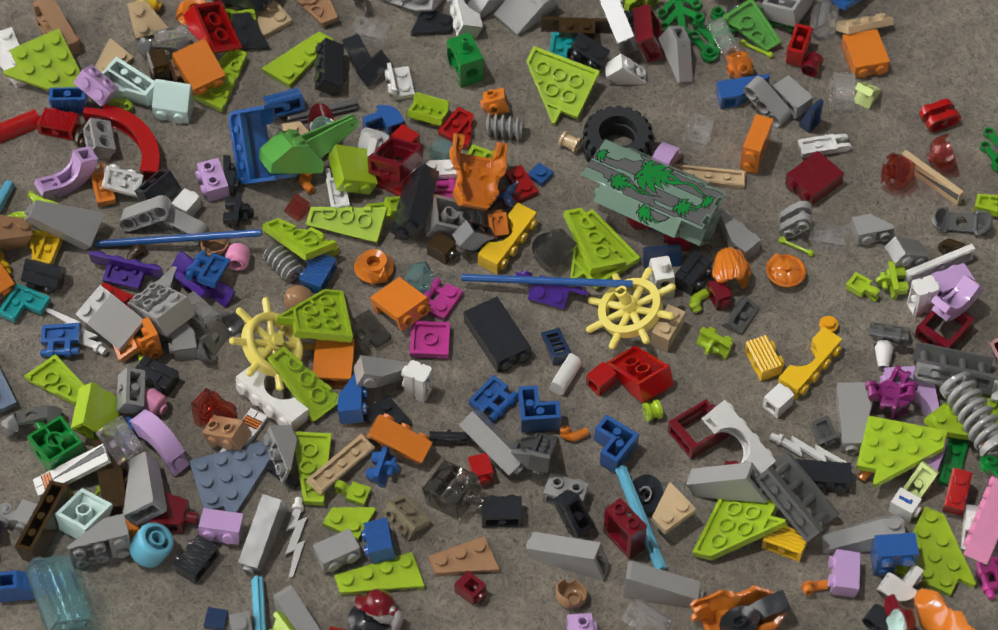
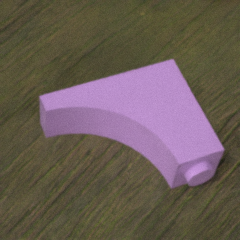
[880,366,939,416]

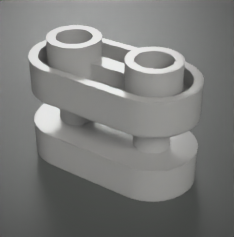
[780,201,813,239]

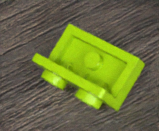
[407,92,450,126]

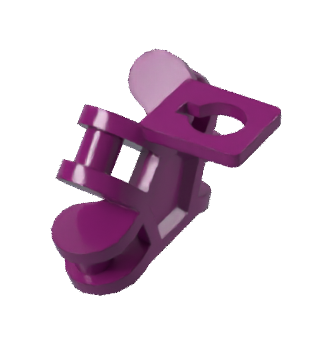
[864,365,918,420]

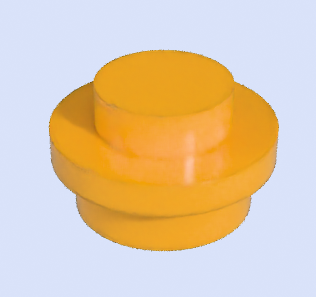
[819,316,839,333]

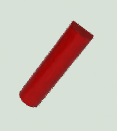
[0,109,40,144]

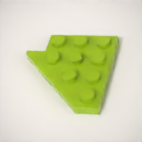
[2,28,80,91]
[526,46,600,126]
[570,209,640,290]
[276,289,353,343]
[856,416,947,488]
[692,498,788,561]
[894,506,976,598]

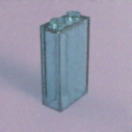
[25,555,92,630]

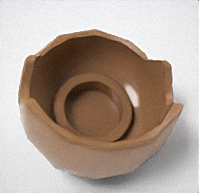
[200,230,230,257]
[284,285,313,310]
[556,579,587,609]

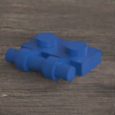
[185,251,230,289]
[40,323,82,358]
[468,375,518,422]

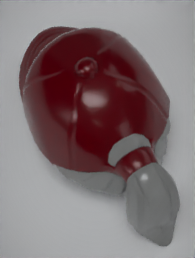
[355,589,404,630]

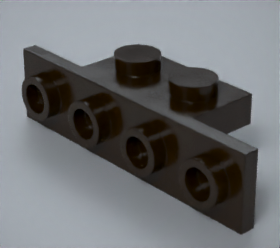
[541,17,612,38]

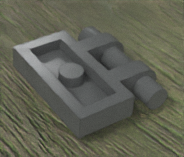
[869,321,909,342]

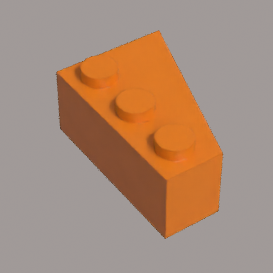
[365,413,432,464]

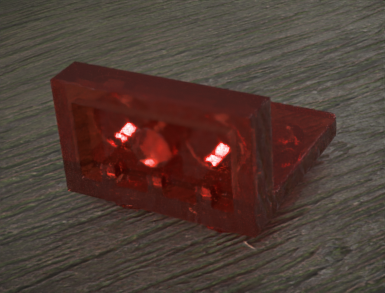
[191,388,238,428]

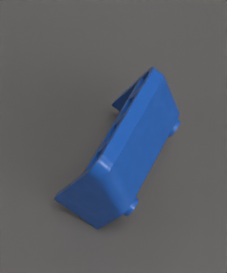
[228,103,297,184]

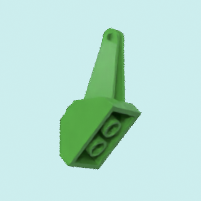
[259,114,359,174]

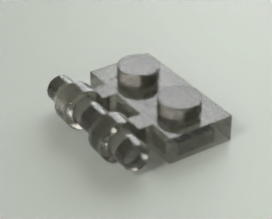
[351,310,391,355]

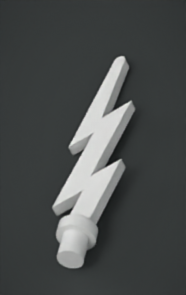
[46,308,108,356]
[769,433,848,463]
[285,497,307,579]

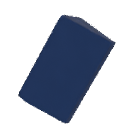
[642,244,681,269]

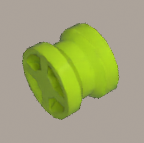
[642,399,664,422]

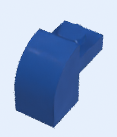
[362,105,405,137]

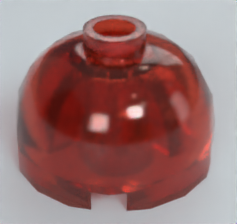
[926,134,958,172]
[881,153,915,190]

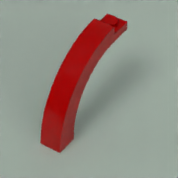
[83,104,161,181]

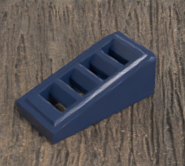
[799,98,824,133]
[541,328,571,365]

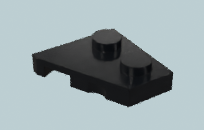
[411,11,453,37]
[232,12,269,49]
[364,395,412,426]

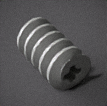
[486,113,525,141]
[263,243,303,283]

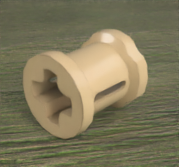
[558,131,582,153]

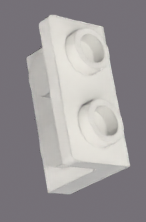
[384,63,415,101]
[101,164,143,198]

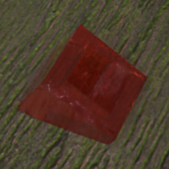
[284,193,310,222]

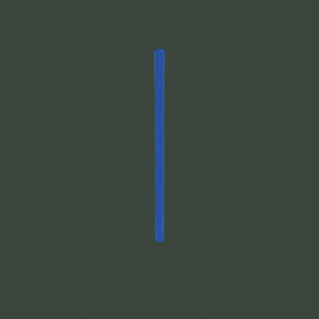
[95,229,262,248]
[461,274,633,288]

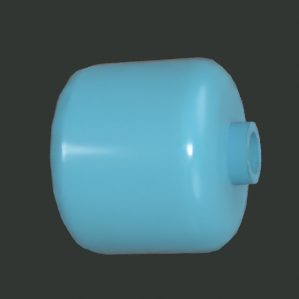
[129,523,174,568]

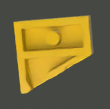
[30,229,63,264]

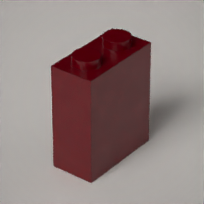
[785,151,844,206]

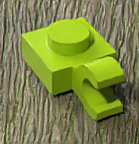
[845,272,880,302]
[334,480,371,507]

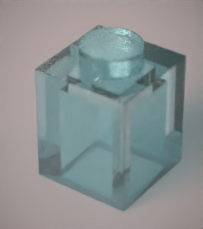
[429,136,452,160]
[405,261,435,292]

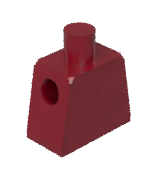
[149,492,199,534]

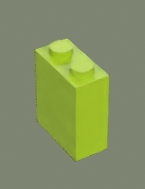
[328,144,377,195]
[71,382,119,441]

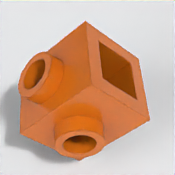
[725,51,754,79]
[480,87,509,117]

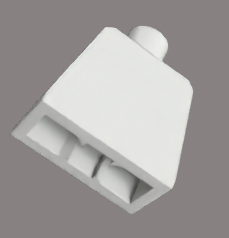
[648,256,675,300]

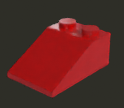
[183,0,242,54]
[606,345,674,403]

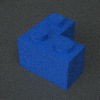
[518,385,561,433]
[594,414,639,474]
[870,533,919,577]

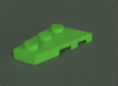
[722,0,782,52]

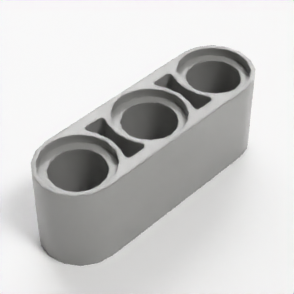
[744,76,792,127]
[120,195,171,232]
[156,206,210,245]

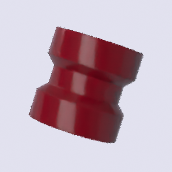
[801,52,824,77]

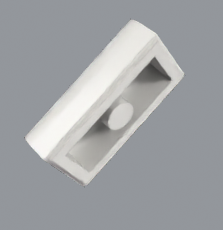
[550,353,582,395]

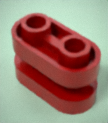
[919,99,961,132]

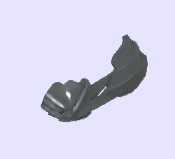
[137,37,193,60]
[931,207,993,235]
[198,312,243,363]
[1,405,65,438]

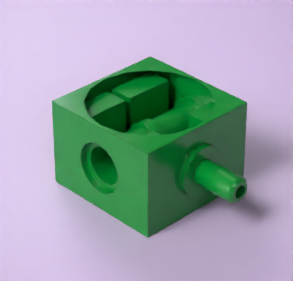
[447,32,484,88]
[27,415,85,471]

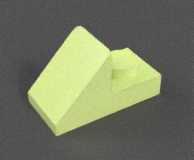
[853,82,882,109]
[903,461,940,498]

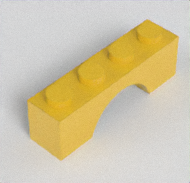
[478,203,538,274]
[777,327,842,400]

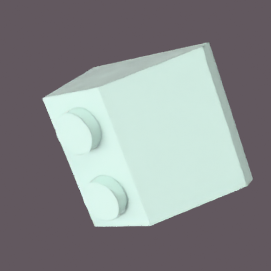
[152,79,194,124]
[55,488,113,539]

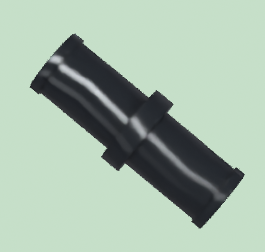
[429,430,469,445]

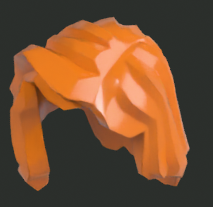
[712,247,752,289]

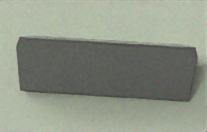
[721,296,760,336]

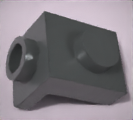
[809,415,841,446]

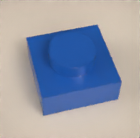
[528,163,553,187]

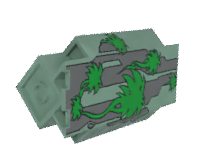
[581,139,726,246]

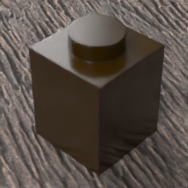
[427,232,457,265]

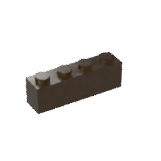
[93,436,128,517]
[14,480,74,564]

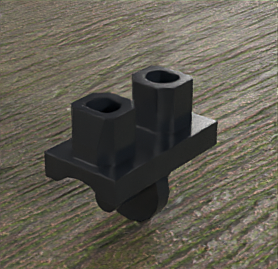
[223,193,255,231]

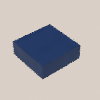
[203,607,229,630]

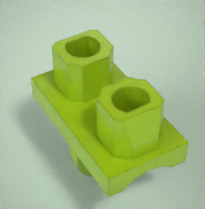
[876,261,909,300]
[696,327,733,360]

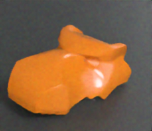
[449,133,508,211]
[690,586,786,630]
[914,588,975,630]

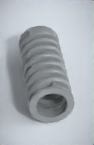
[939,372,998,457]

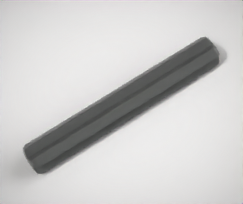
[287,99,358,123]

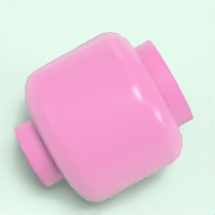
[225,243,251,271]
[141,388,168,416]

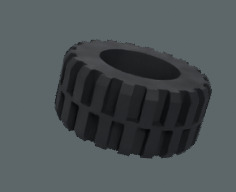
[582,105,653,162]

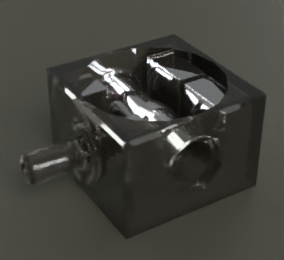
[422,460,483,520]

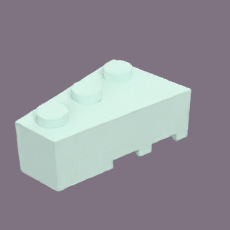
[102,57,155,107]

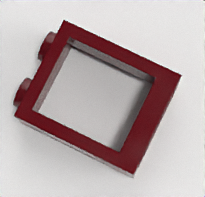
[633,4,665,62]
[368,137,423,182]
[914,311,975,349]
[667,399,729,460]
[603,497,647,560]

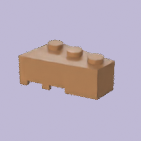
[32,0,81,55]
[0,215,32,250]

